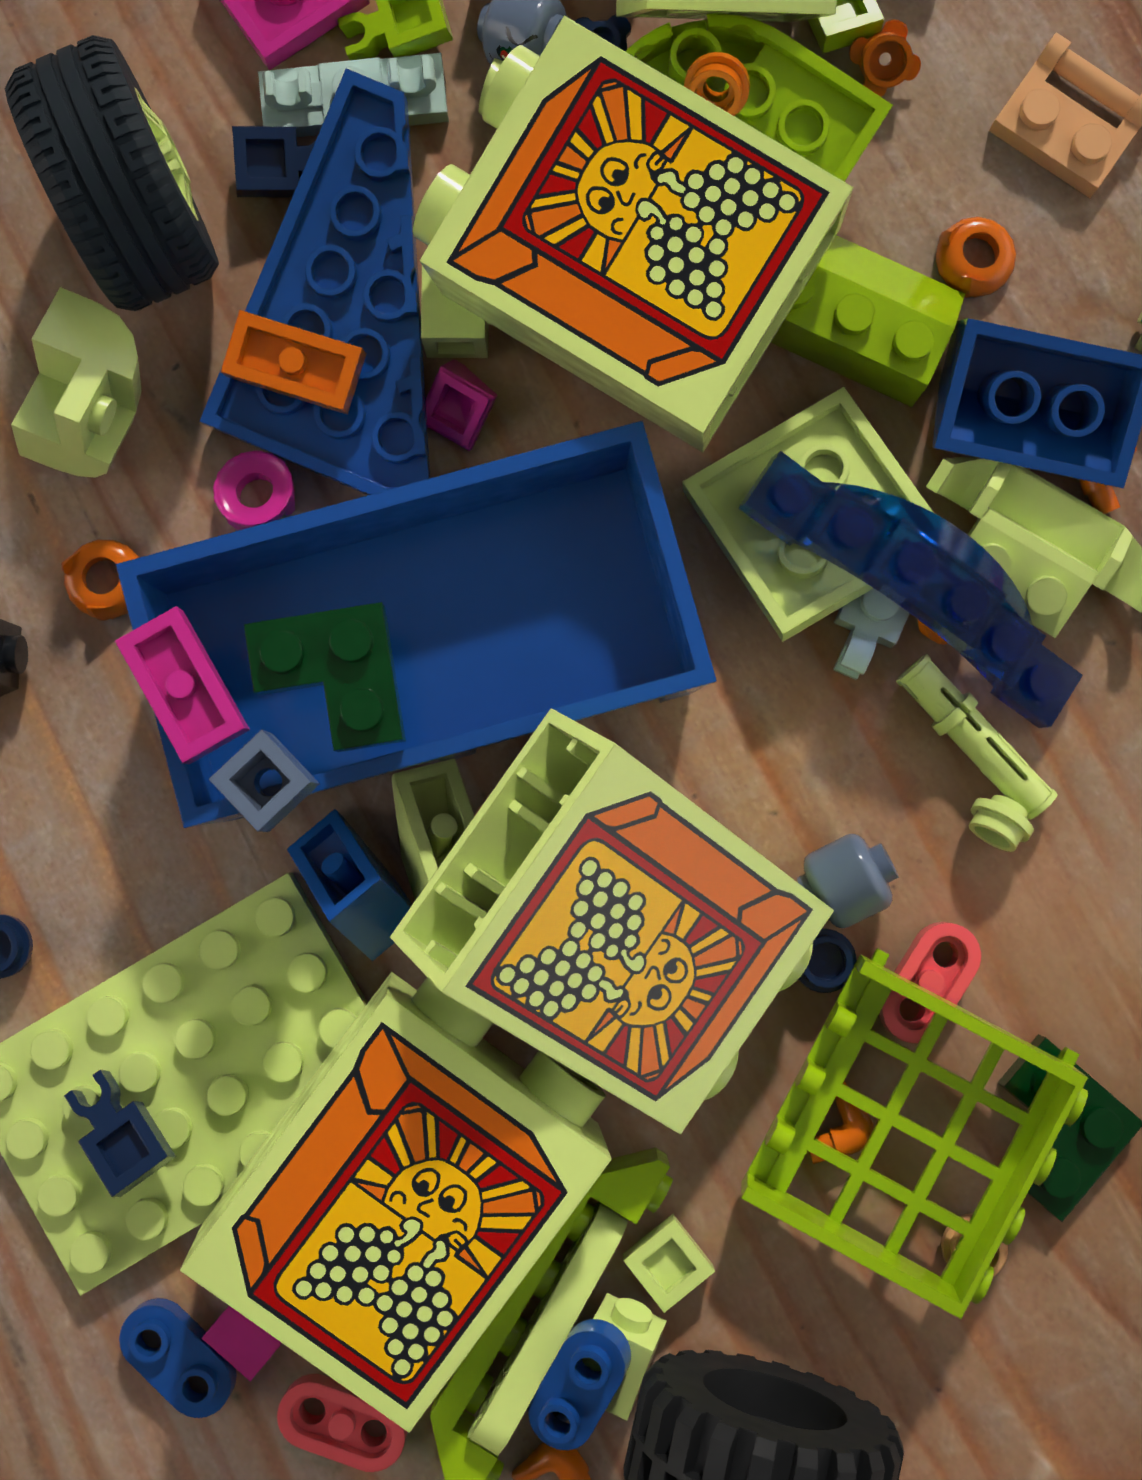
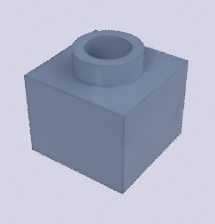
[209,730,320,832]

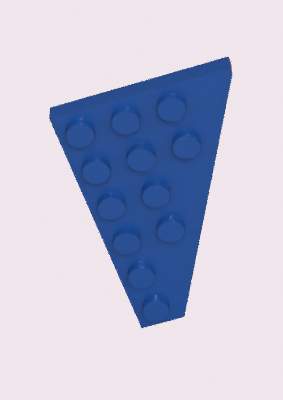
[200,68,430,495]

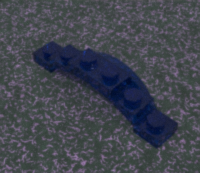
[738,451,1083,728]

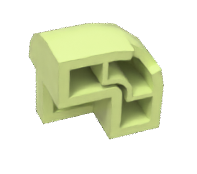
[11,287,142,478]

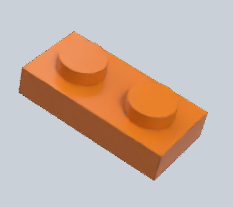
[221,310,367,415]

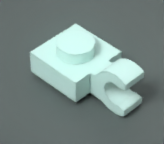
[833,576,921,680]

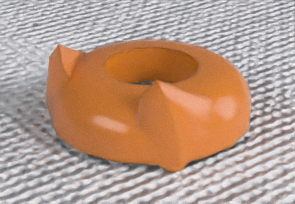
[935,216,1017,298]
[61,539,140,621]

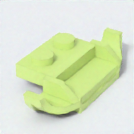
[926,457,1142,638]

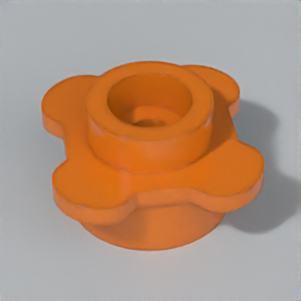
[849,19,921,97]

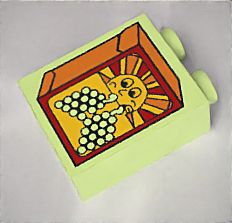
[413,15,854,452]
[390,708,834,1135]
[180,972,612,1433]

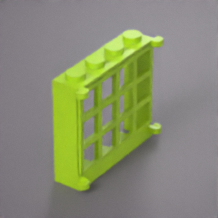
[741,948,1088,1319]

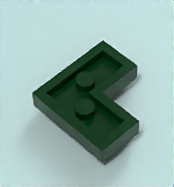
[244,602,406,752]
[997,1034,1142,1222]

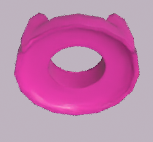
[213,450,295,530]

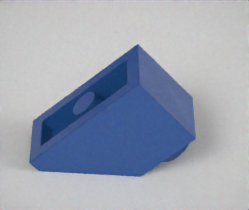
[287,809,413,961]

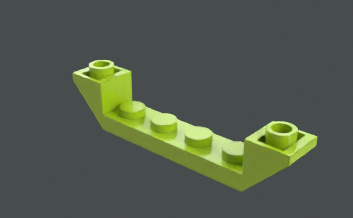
[430,1147,673,1480]

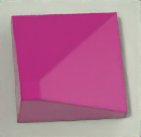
[426,359,498,451]

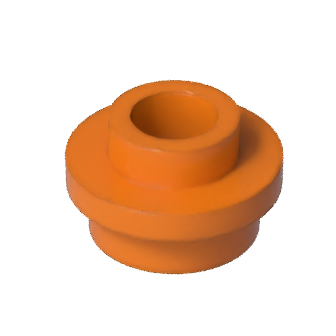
[684,52,750,116]

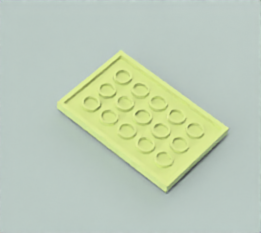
[0,872,368,1296]

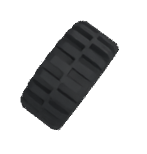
[623,1350,904,1480]

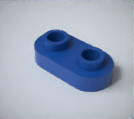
[119,1298,237,1418]
[528,1319,631,1450]

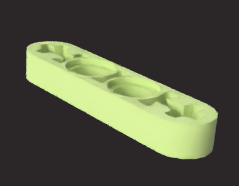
[467,1202,628,1456]

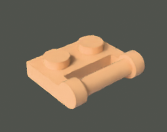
[989,32,1142,198]

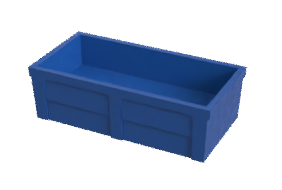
[116,420,717,828]

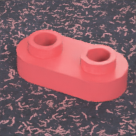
[879,922,981,1043]
[277,1374,407,1472]

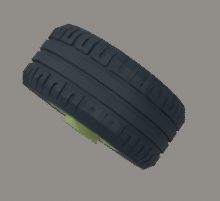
[5,35,219,311]

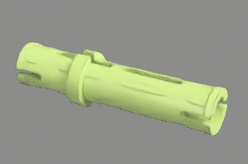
[896,654,1058,820]

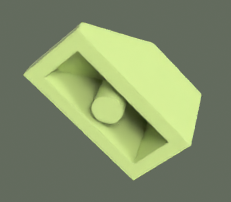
[391,758,474,900]

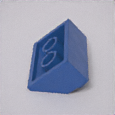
[932,318,1142,488]

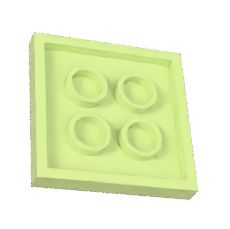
[682,387,950,642]

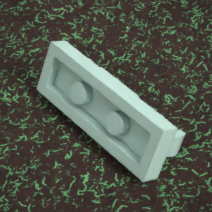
[258,53,449,137]

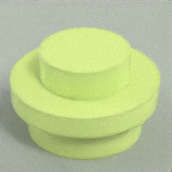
[969,795,1034,852]

